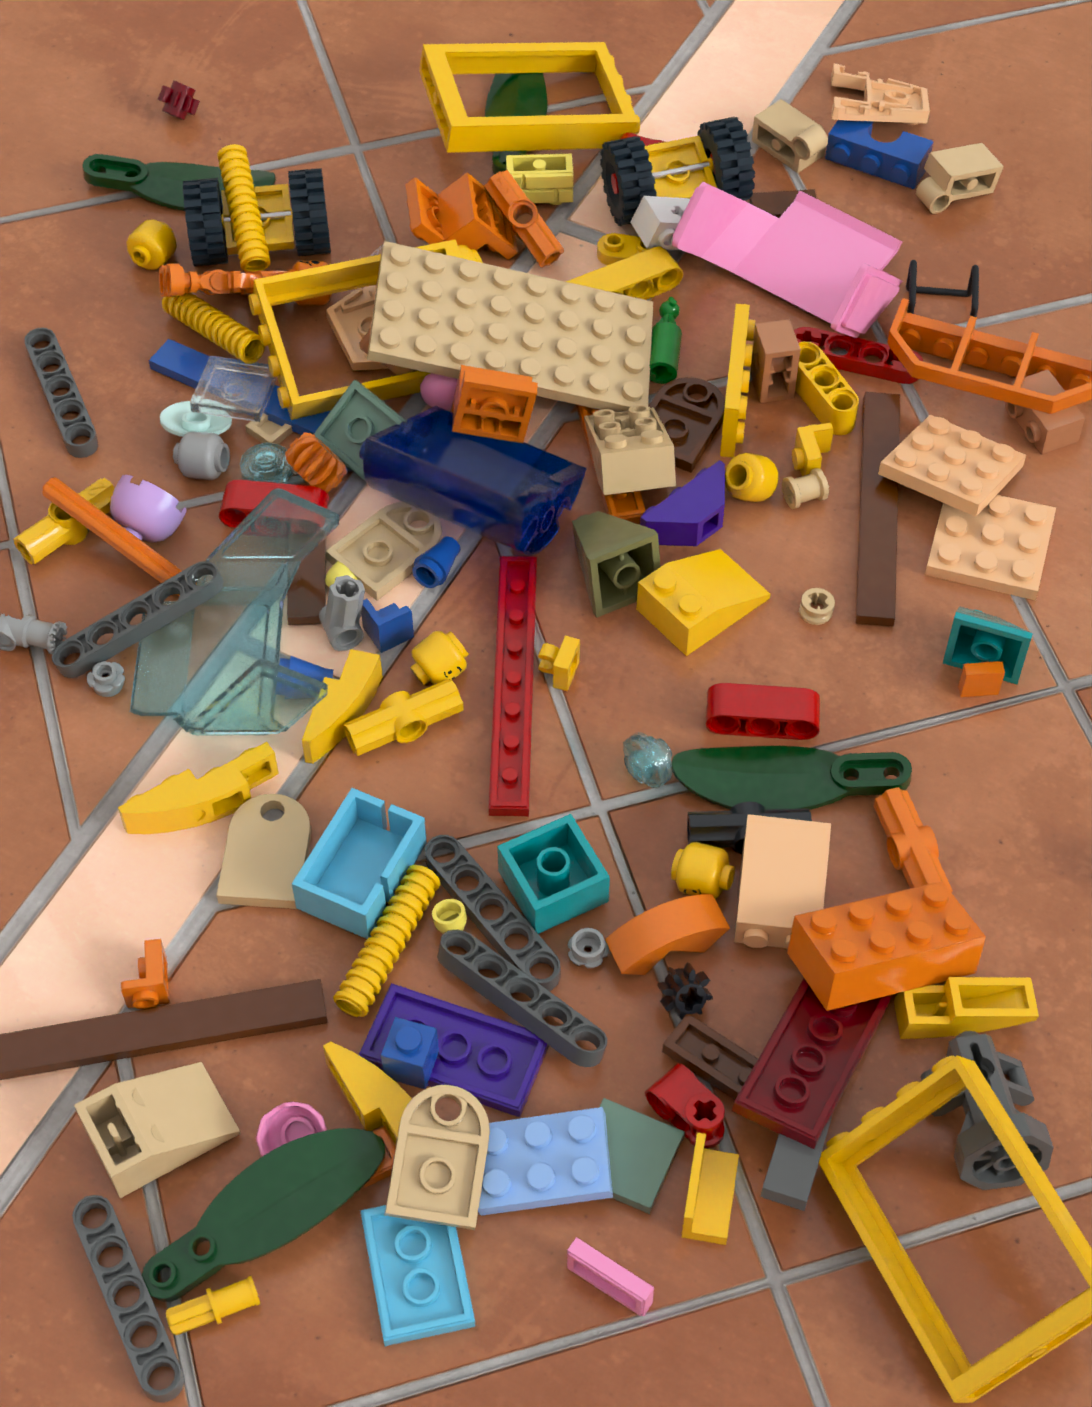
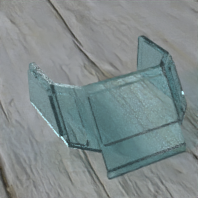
[129,488,340,736]

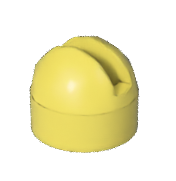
[325,561,358,588]
[432,899,467,934]

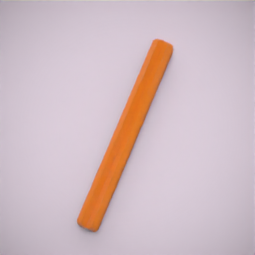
[42,477,198,597]

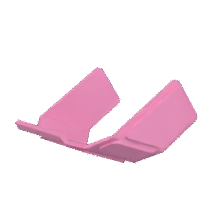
[672,182,903,338]

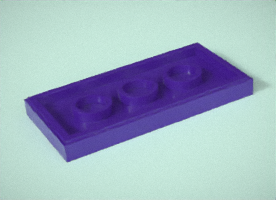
[359,983,549,1117]

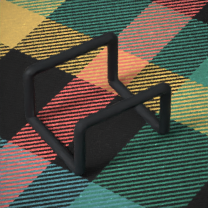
[906,260,979,318]

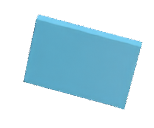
[360,1205,476,1346]

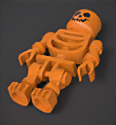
[159,260,332,305]

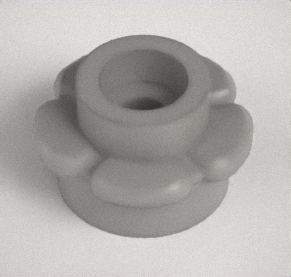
[87,661,125,697]
[568,928,609,968]

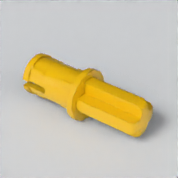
[166,1276,260,1335]

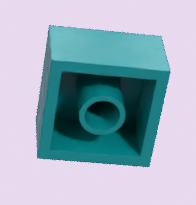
[497,814,610,934]

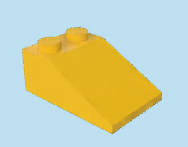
[636,549,771,656]

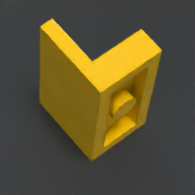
[681,1133,739,1245]

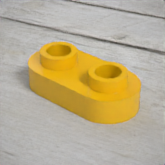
[597,233,649,265]

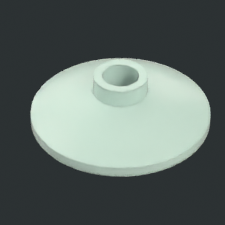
[160,401,232,437]

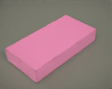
[567,1237,654,1316]

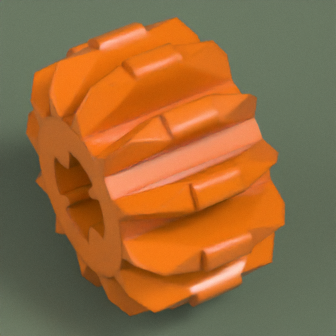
[285,432,347,493]

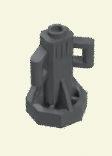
[921,1031,1054,1190]

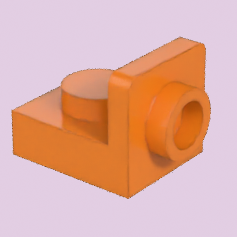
[121,938,170,1010]

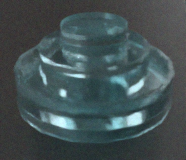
[240,443,294,484]
[623,732,672,789]

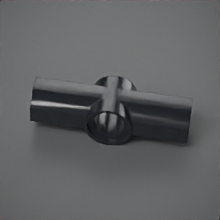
[687,802,812,854]

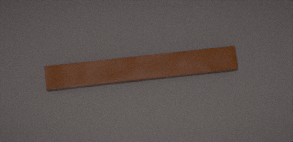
[856,392,900,627]
[0,979,328,1080]

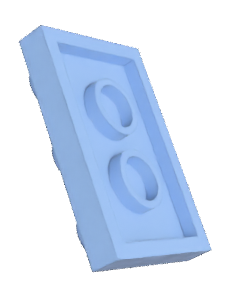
[478,1107,613,1216]

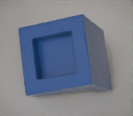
[361,598,414,653]

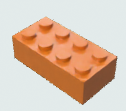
[787,881,986,1011]

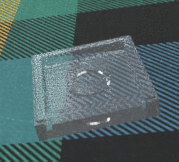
[190,355,278,422]

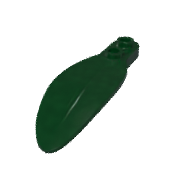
[485,73,547,175]
[82,154,276,211]
[671,746,912,810]
[142,1128,385,1302]

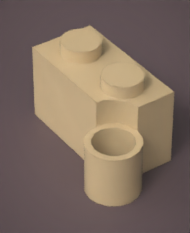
[752,99,828,173]
[916,143,1004,214]

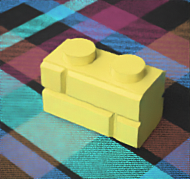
[506,153,573,205]

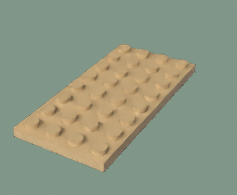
[367,241,653,412]

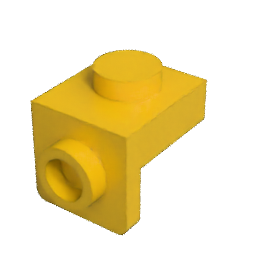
[792,423,834,476]

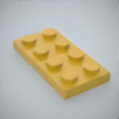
[720,303,755,458]

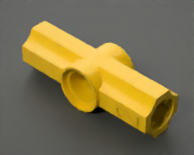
[13,477,115,565]
[343,679,464,756]

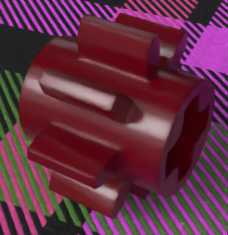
[158,80,200,120]

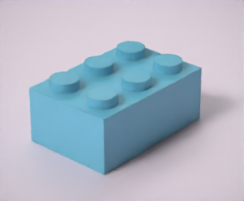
[292,788,427,939]

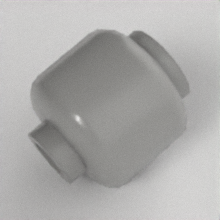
[173,431,230,480]

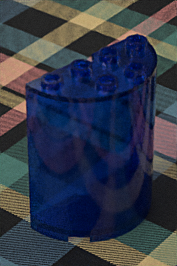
[359,406,587,556]

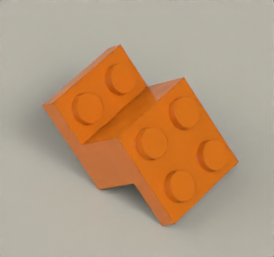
[405,172,518,260]
[449,365,538,443]

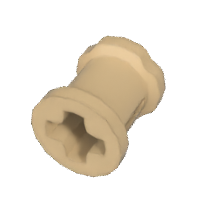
[782,468,829,509]

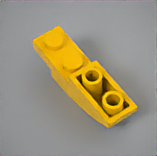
[118,741,279,834]

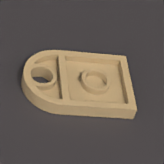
[326,501,442,601]
[216,794,311,909]
[384,1085,490,1230]

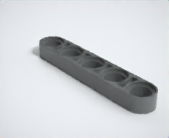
[24,327,99,458]
[52,561,224,678]
[425,835,561,991]
[437,930,607,1067]
[72,1195,184,1403]

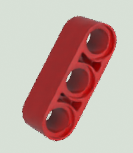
[219,480,330,533]
[706,683,820,740]

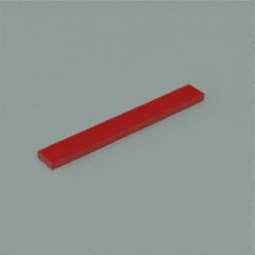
[489,556,537,817]

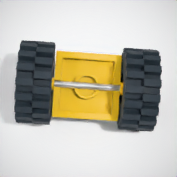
[600,117,755,226]
[183,168,331,267]

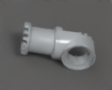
[0,614,67,654]

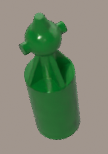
[649,297,682,384]

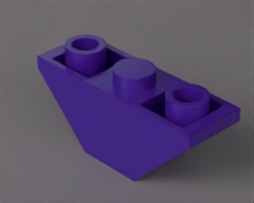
[640,460,725,546]

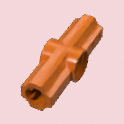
[484,170,564,268]
[873,787,953,893]

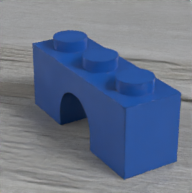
[825,120,934,189]

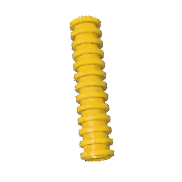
[217,144,271,272]
[162,292,265,364]
[333,865,441,1017]

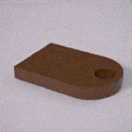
[649,377,725,473]

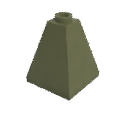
[572,511,661,618]

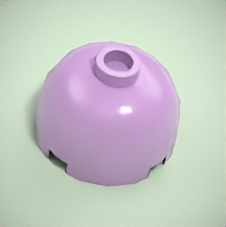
[110,475,187,542]

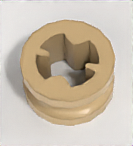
[799,588,835,625]

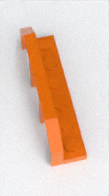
[887,298,1092,414]

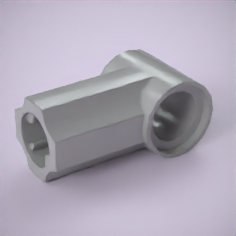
[319,575,365,651]

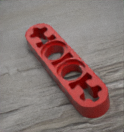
[794,327,923,384]

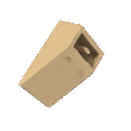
[584,405,676,495]
[74,1062,241,1198]

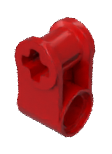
[644,1063,725,1149]

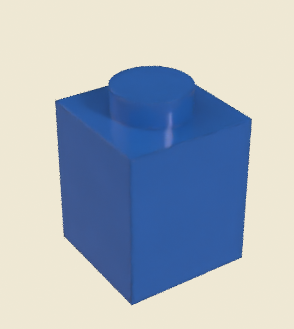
[381,1017,439,1089]

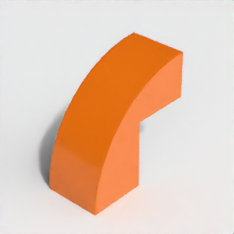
[605,894,730,975]

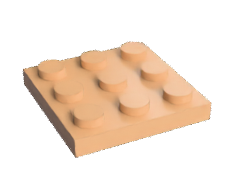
[878,415,1026,517]
[925,495,1056,600]

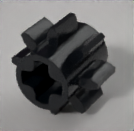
[657,963,713,1019]

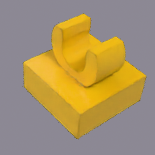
[538,635,580,691]

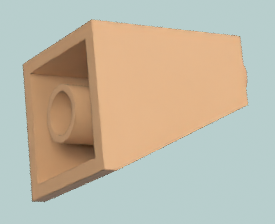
[734,814,831,950]

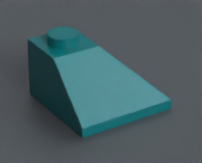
[943,606,1033,685]

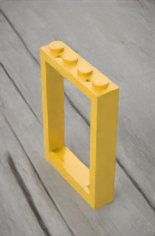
[419,42,640,153]
[248,239,462,420]
[819,1055,1092,1403]

